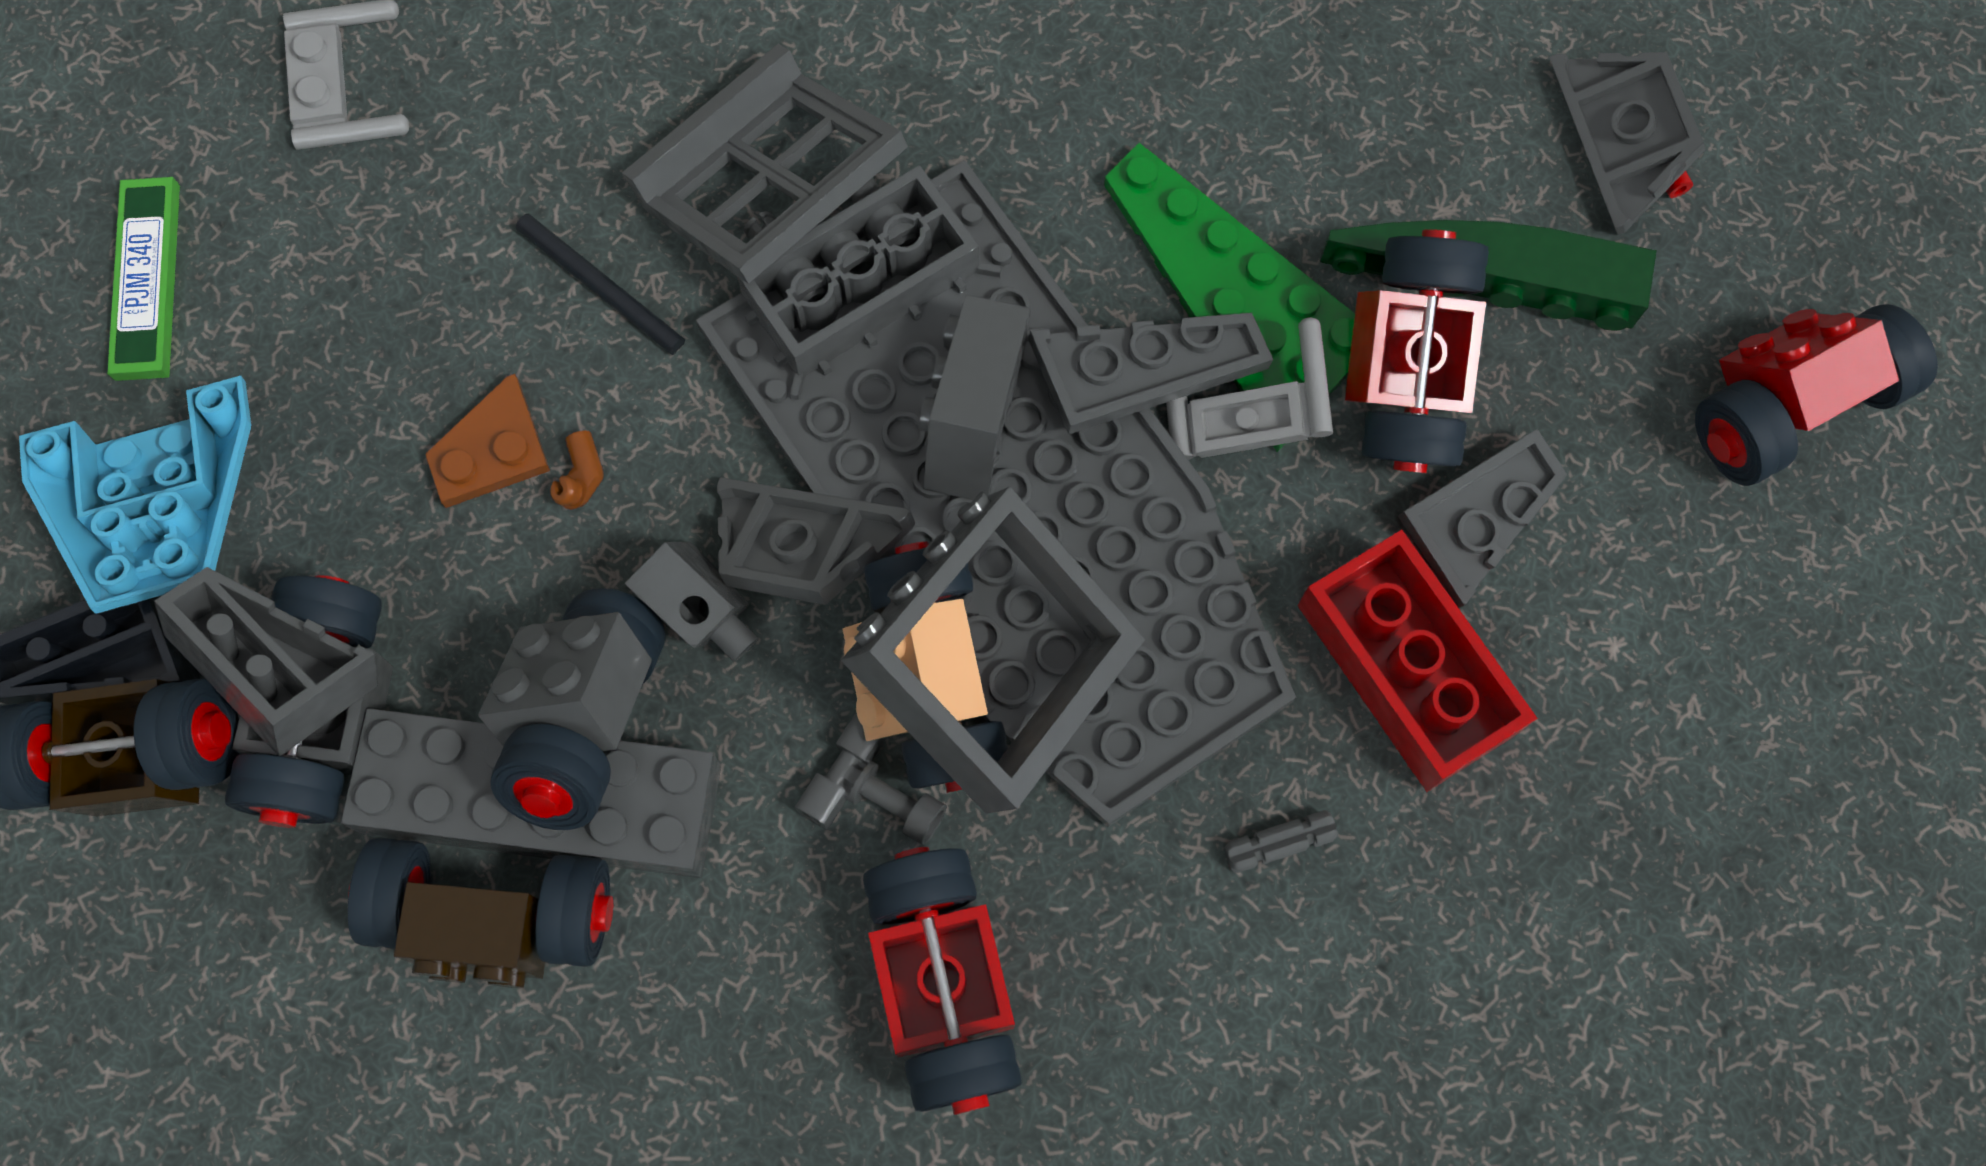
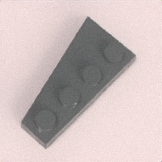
[1028,313,1273,435]

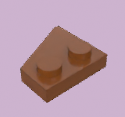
[425,374,550,508]

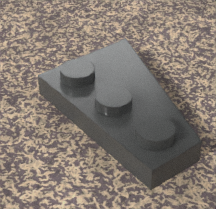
[1398,429,1567,608]

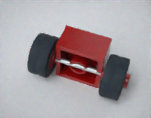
[1345,229,1489,473]
[1695,304,1938,486]
[863,847,1022,1115]

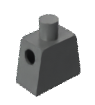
[625,542,759,662]

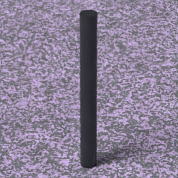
[516,213,685,355]

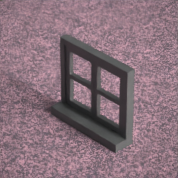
[622,44,908,284]

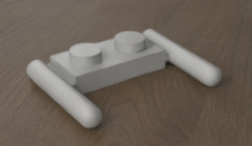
[283,0,409,150]
[1166,317,1333,460]

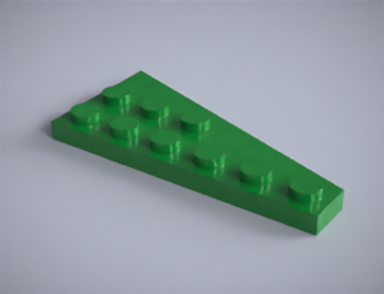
[1104,143,1355,452]

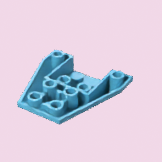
[19,376,251,614]

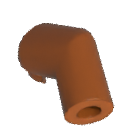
[550,430,604,510]

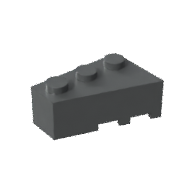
[919,295,1030,500]
[154,567,378,756]

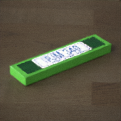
[107,177,180,381]

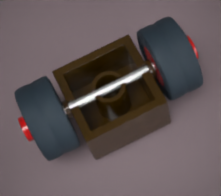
[0,679,239,817]
[348,838,614,988]

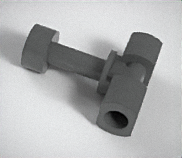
[795,713,947,845]

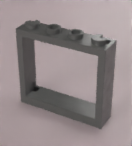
[841,486,1145,814]

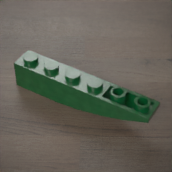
[1320,220,1657,331]

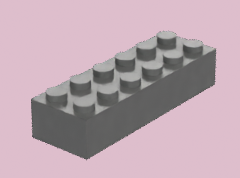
[341,708,721,878]

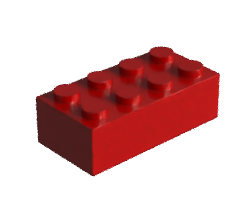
[1297,529,1538,792]

